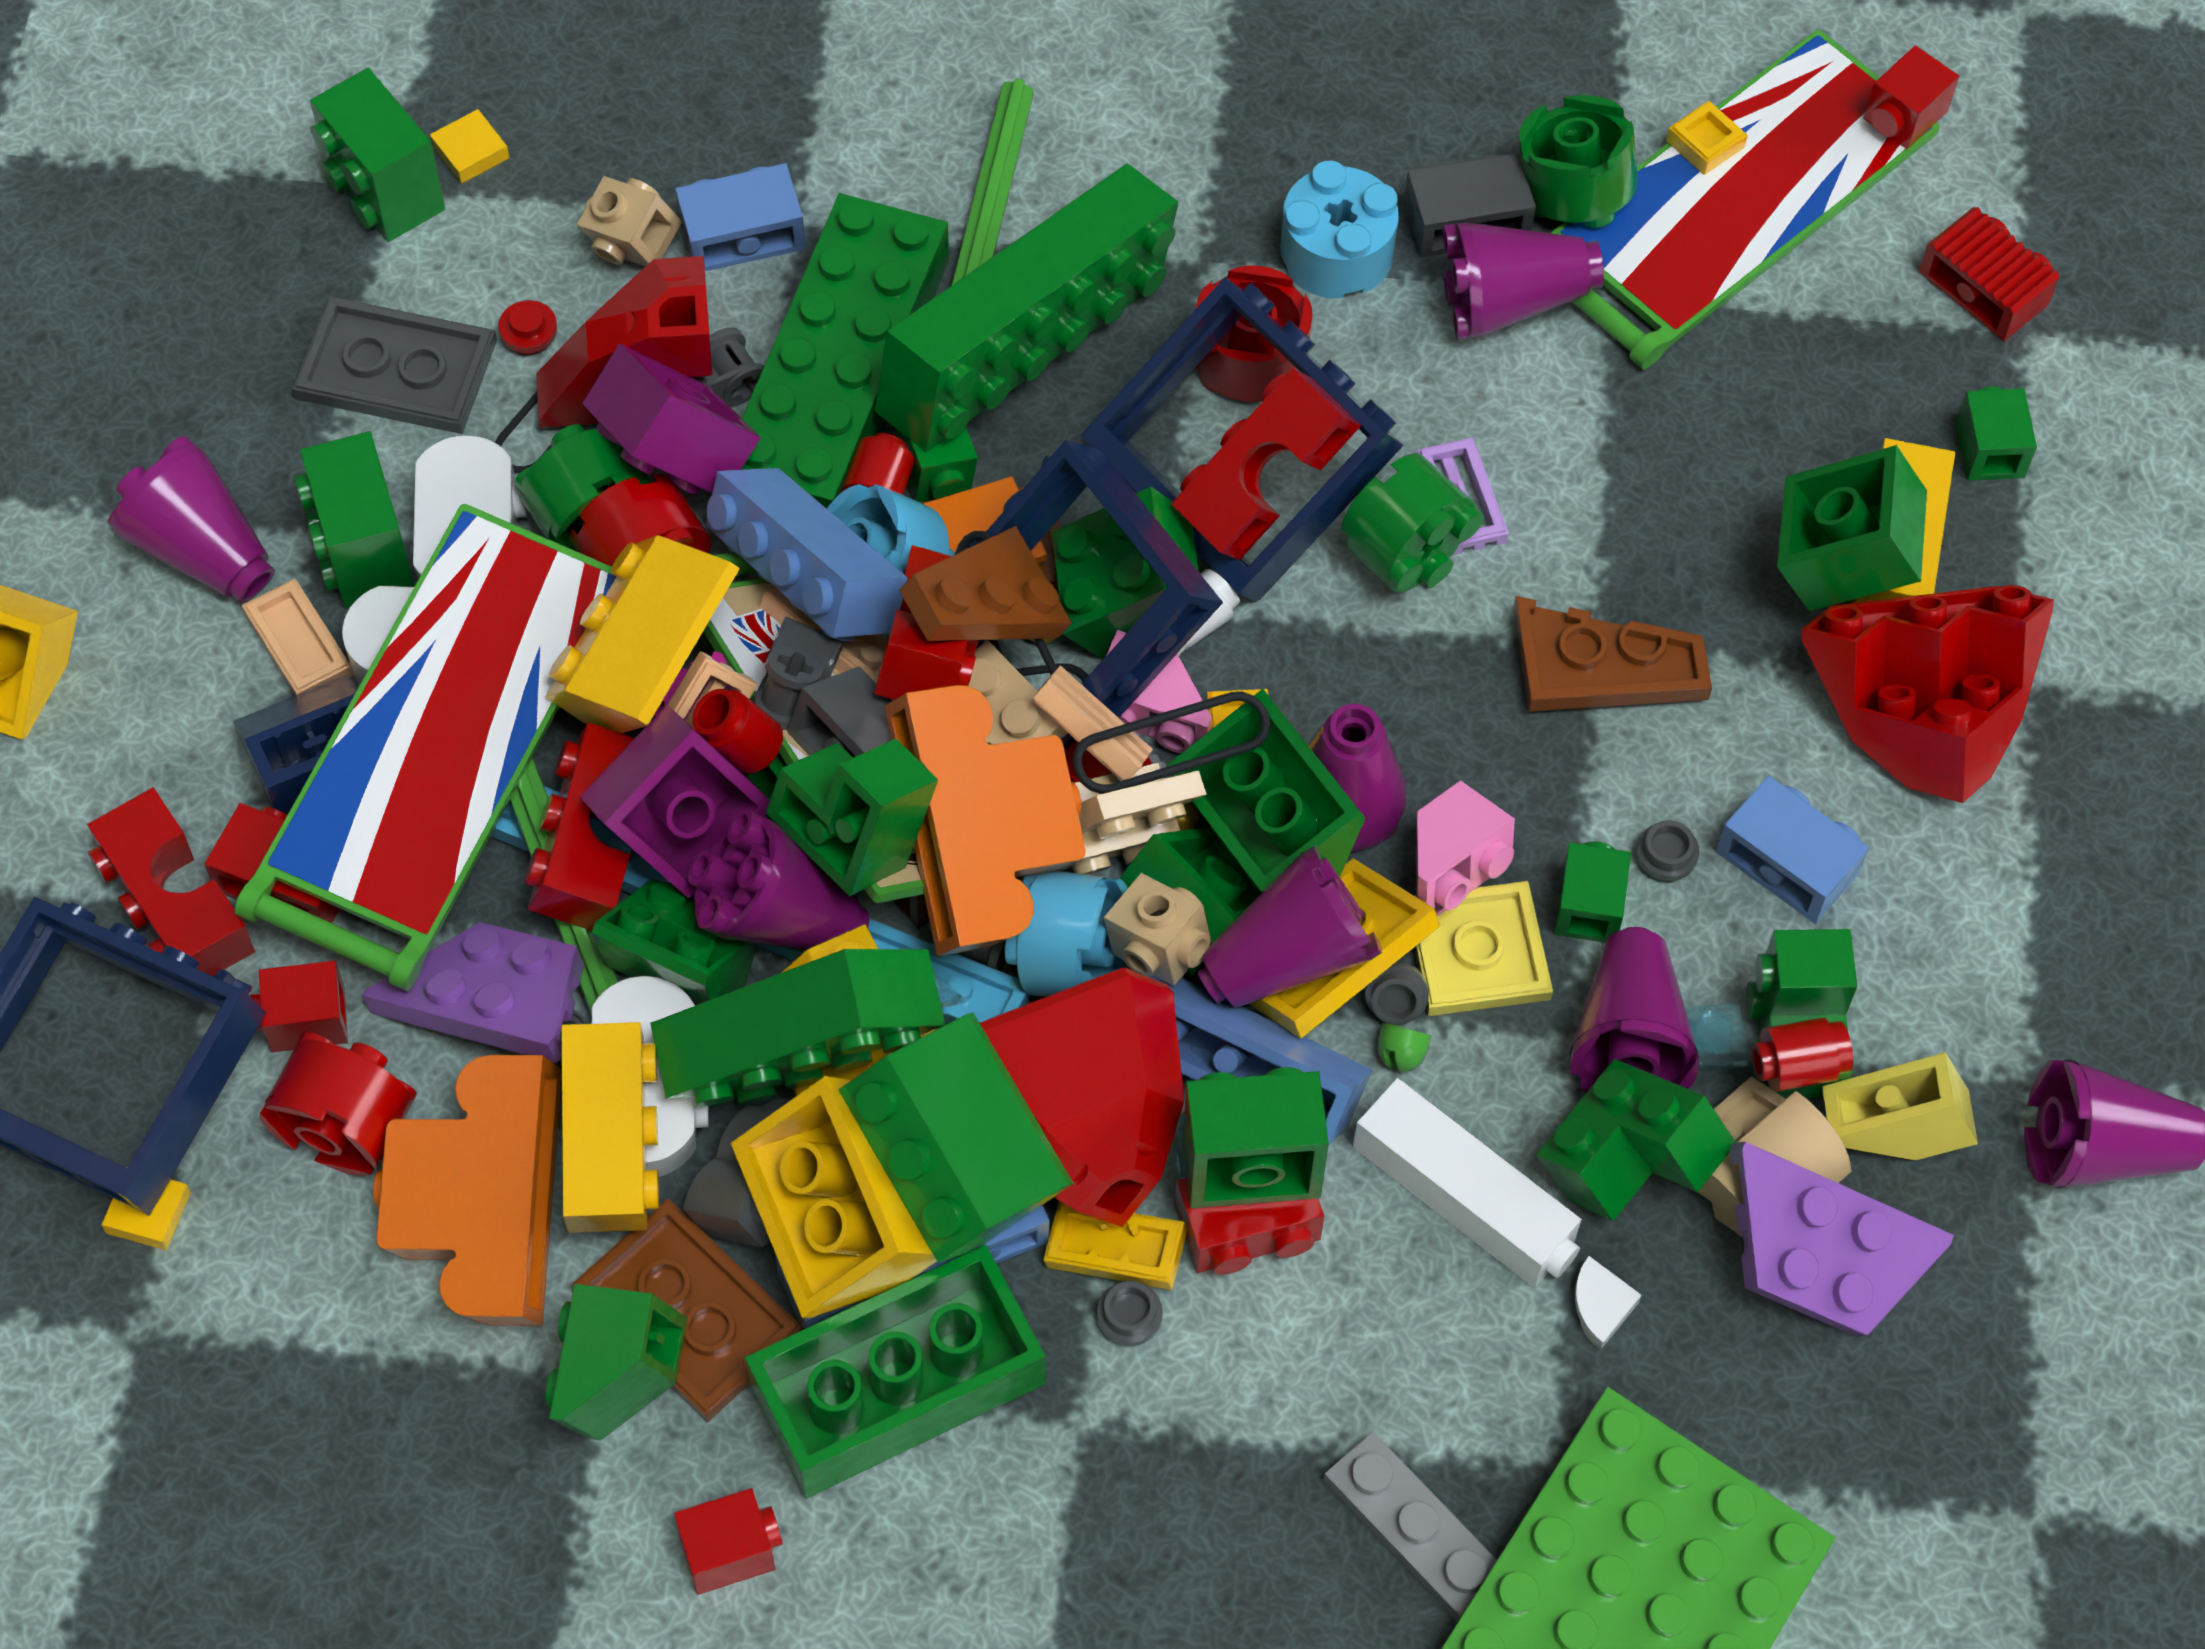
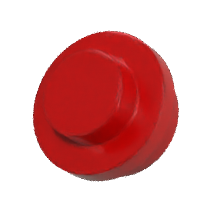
[498,300,557,355]

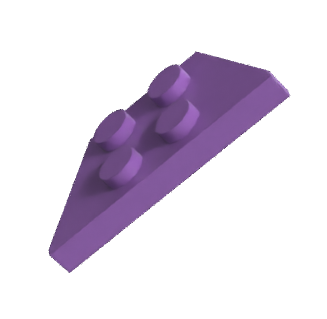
[362,922,584,1063]
[1729,1142,1954,1336]

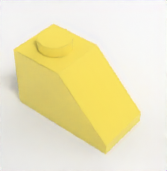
[1822,1052,1978,1160]

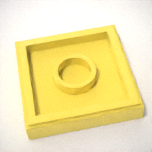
[1414,881,1553,1016]

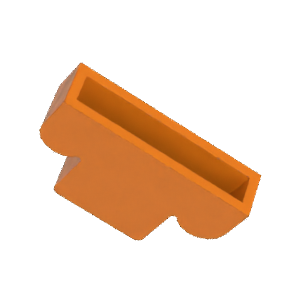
[884,685,1086,956]
[373,1055,562,1327]

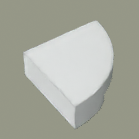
[1575,1256,1642,1350]

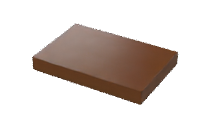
[572,1198,803,1423]

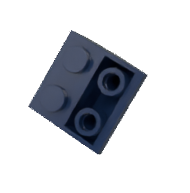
[233,675,358,815]

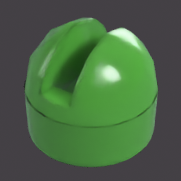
[1378,1023,1432,1072]

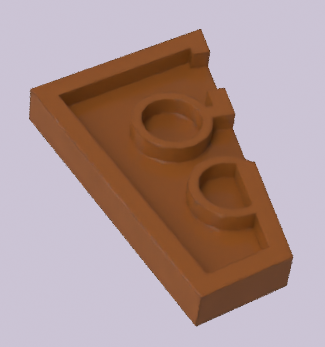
[899,526,1072,641]
[1513,596,1712,712]

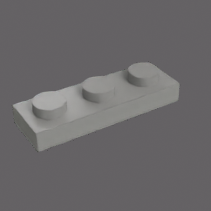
[1323,1432,1497,1622]

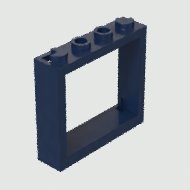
[1081,277,1404,602]
[967,440,1223,750]
[0,896,266,1216]

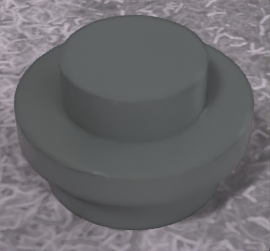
[1636,820,1699,881]
[1365,963,1429,1025]
[1097,1281,1163,1346]

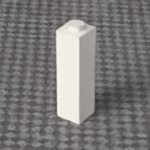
[1353,1078,1582,1289]

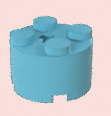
[1280,160,1398,299]
[827,484,955,574]
[1005,871,1128,997]

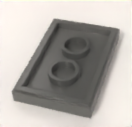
[292,296,497,434]

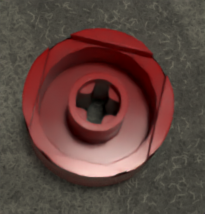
[1196,265,1313,402]
[570,474,711,567]
[260,1032,417,1176]

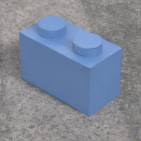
[675,163,806,271]
[1716,775,1869,924]

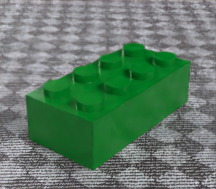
[650,949,946,1107]
[744,1244,1046,1499]

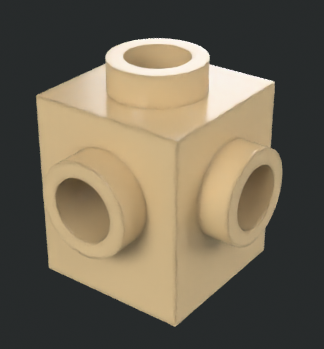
[577,176,682,267]
[1104,873,1211,986]

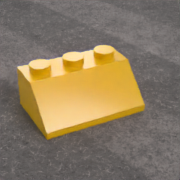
[545,535,740,733]
[0,585,78,740]
[730,1076,937,1318]

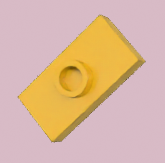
[1043,1200,1187,1290]

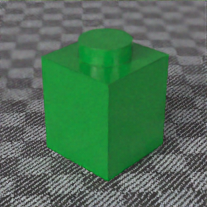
[1955,386,2037,481]
[896,427,978,502]
[1554,841,1631,943]

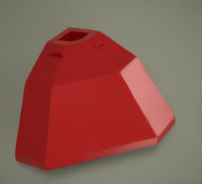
[536,256,713,428]
[1801,585,2054,803]
[980,967,1184,1227]

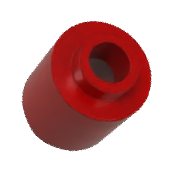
[841,433,915,495]
[692,689,783,773]
[1751,1017,1853,1092]

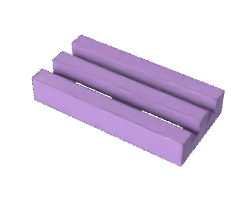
[1416,437,1509,556]

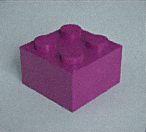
[582,343,761,494]
[580,704,770,898]

